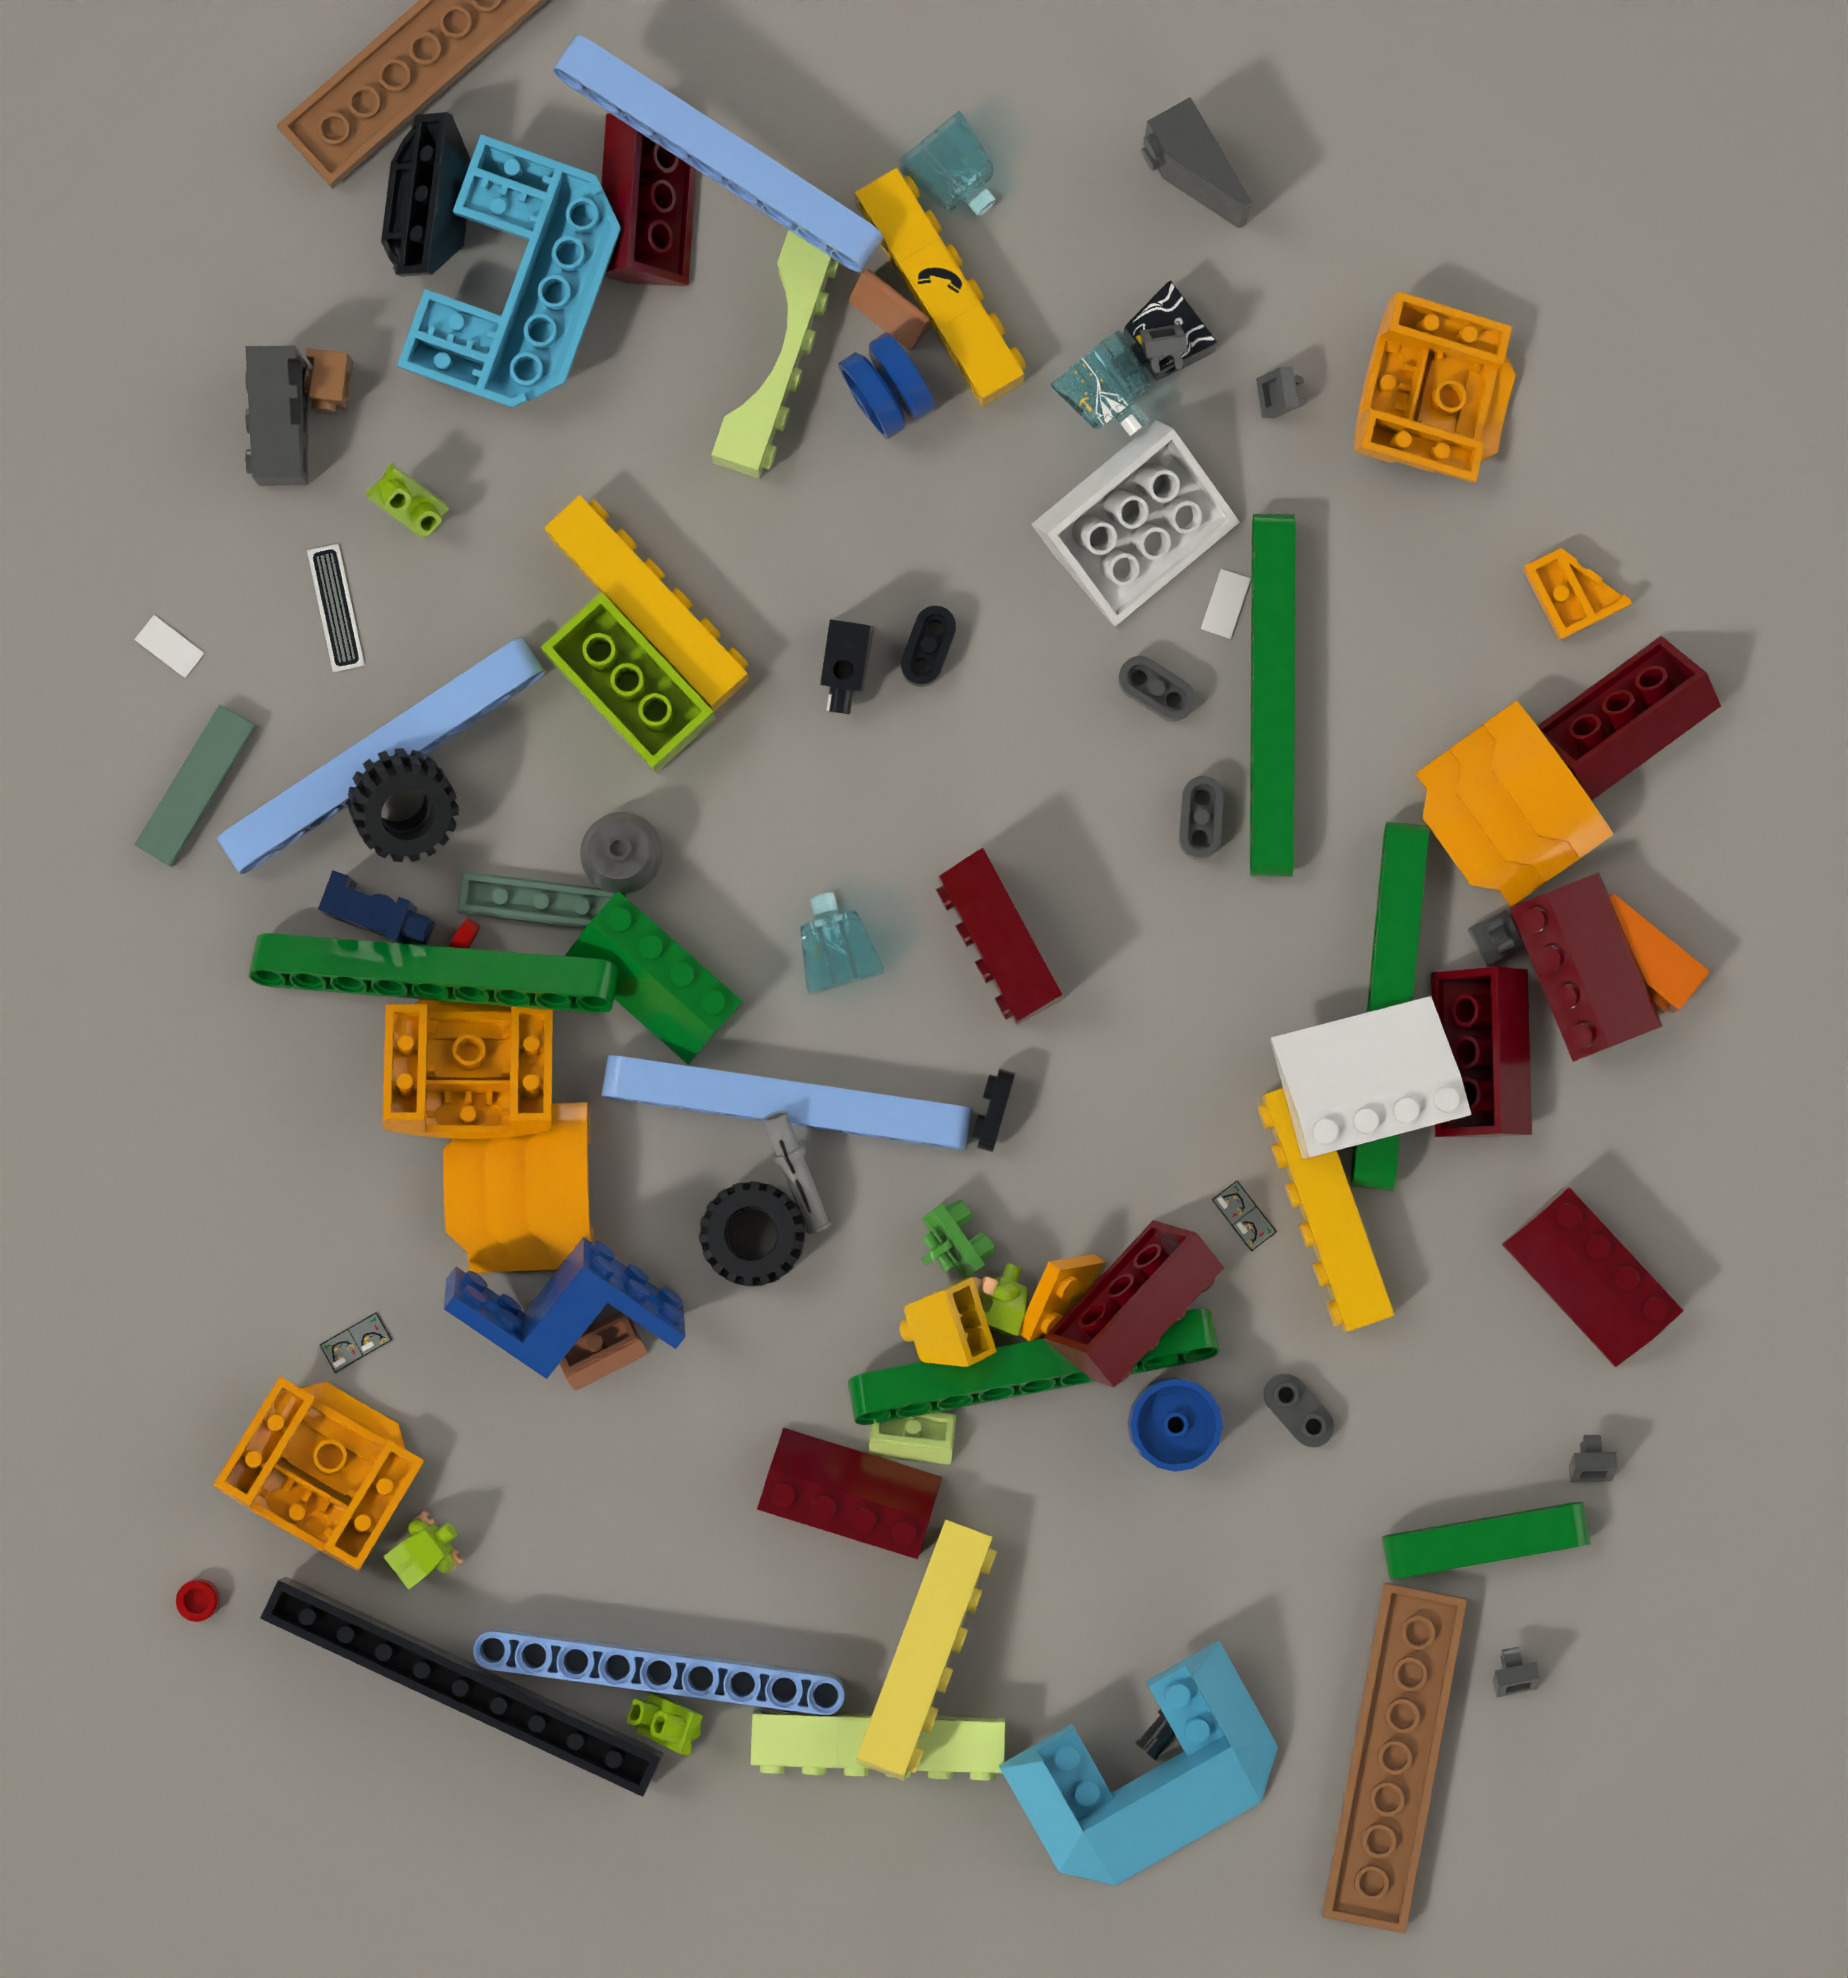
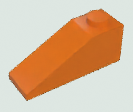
[1609,893,1710,1013]

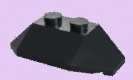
[381,112,471,277]

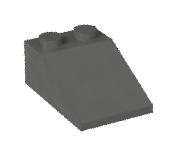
[1141,97,1252,228]

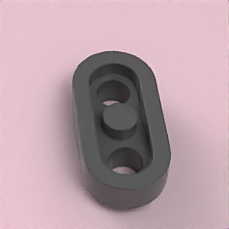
[1119,656,1195,721]
[1179,776,1224,860]
[1264,1374,1334,1447]

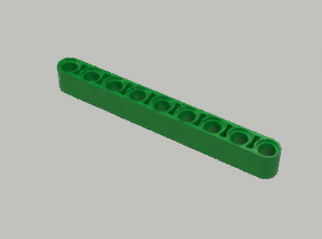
[1250,514,1296,877]
[1350,822,1429,1191]
[249,933,619,1013]
[848,1309,1220,1425]

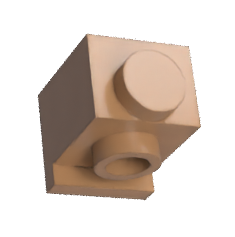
[304,348,353,414]

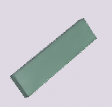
[135,704,257,867]
[457,871,626,929]

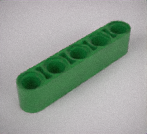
[1382,1502,1591,1579]

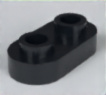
[901,606,956,687]
[971,1069,1015,1152]

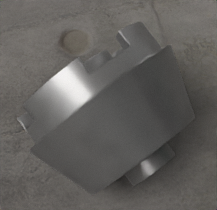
[580,812,662,894]

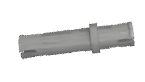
[762,1111,832,1234]

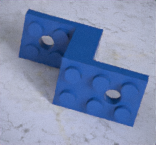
[444,1237,686,1379]

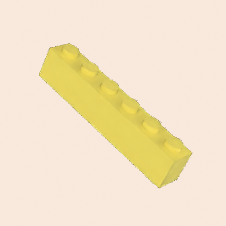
[856,1519,997,1781]

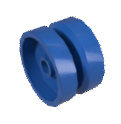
[838,332,935,440]
[1127,1378,1223,1472]

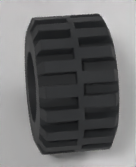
[348,748,459,862]
[699,1181,805,1287]

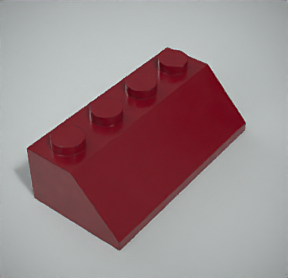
[601,113,696,286]
[1538,636,1721,801]
[935,848,1062,1025]
[1510,873,1663,1062]
[1431,966,1532,1137]
[1501,1187,1684,1367]
[1044,1220,1224,1387]
[757,1427,942,1560]

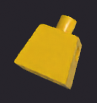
[899,1277,997,1367]

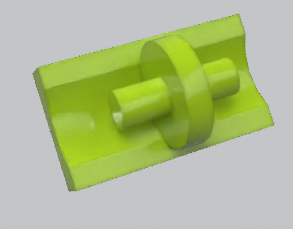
[365,463,449,539]
[627,1692,703,1756]

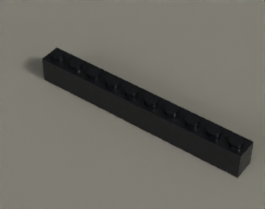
[260,1577,664,1797]

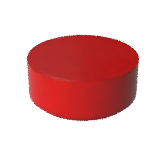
[448,918,480,949]
[176,1579,220,1622]

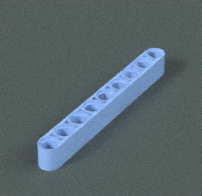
[552,35,884,272]
[217,637,545,874]
[601,1055,972,1150]
[473,1629,845,1715]

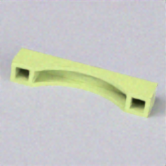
[711,230,841,479]

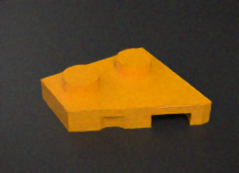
[1522,548,1632,641]
[1019,1254,1107,1341]

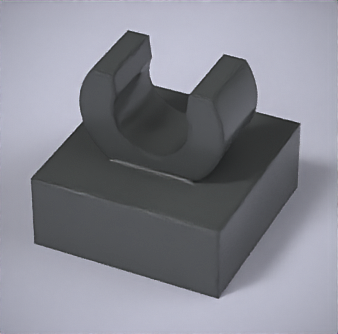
[1140,324,1188,373]
[1256,367,1307,418]
[1468,910,1525,966]
[1569,1435,1617,1482]
[1493,1647,1540,1697]

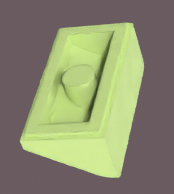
[869,1412,956,1465]

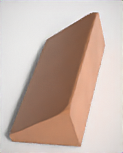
[849,269,929,350]
[559,1311,648,1390]

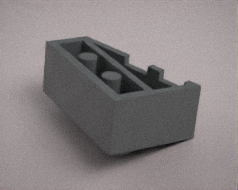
[245,345,308,486]

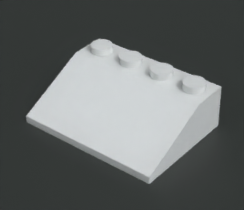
[1031,420,1240,627]
[1270,996,1471,1159]

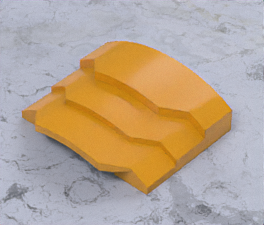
[1354,291,1516,483]
[1415,700,1614,907]
[382,999,553,1139]
[443,1102,594,1273]
[213,1376,425,1572]

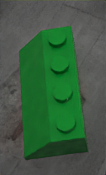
[565,891,743,1065]

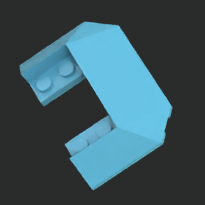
[397,134,621,408]
[999,1640,1278,1886]

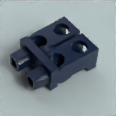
[318,870,435,945]

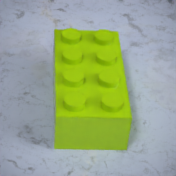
[540,592,716,774]

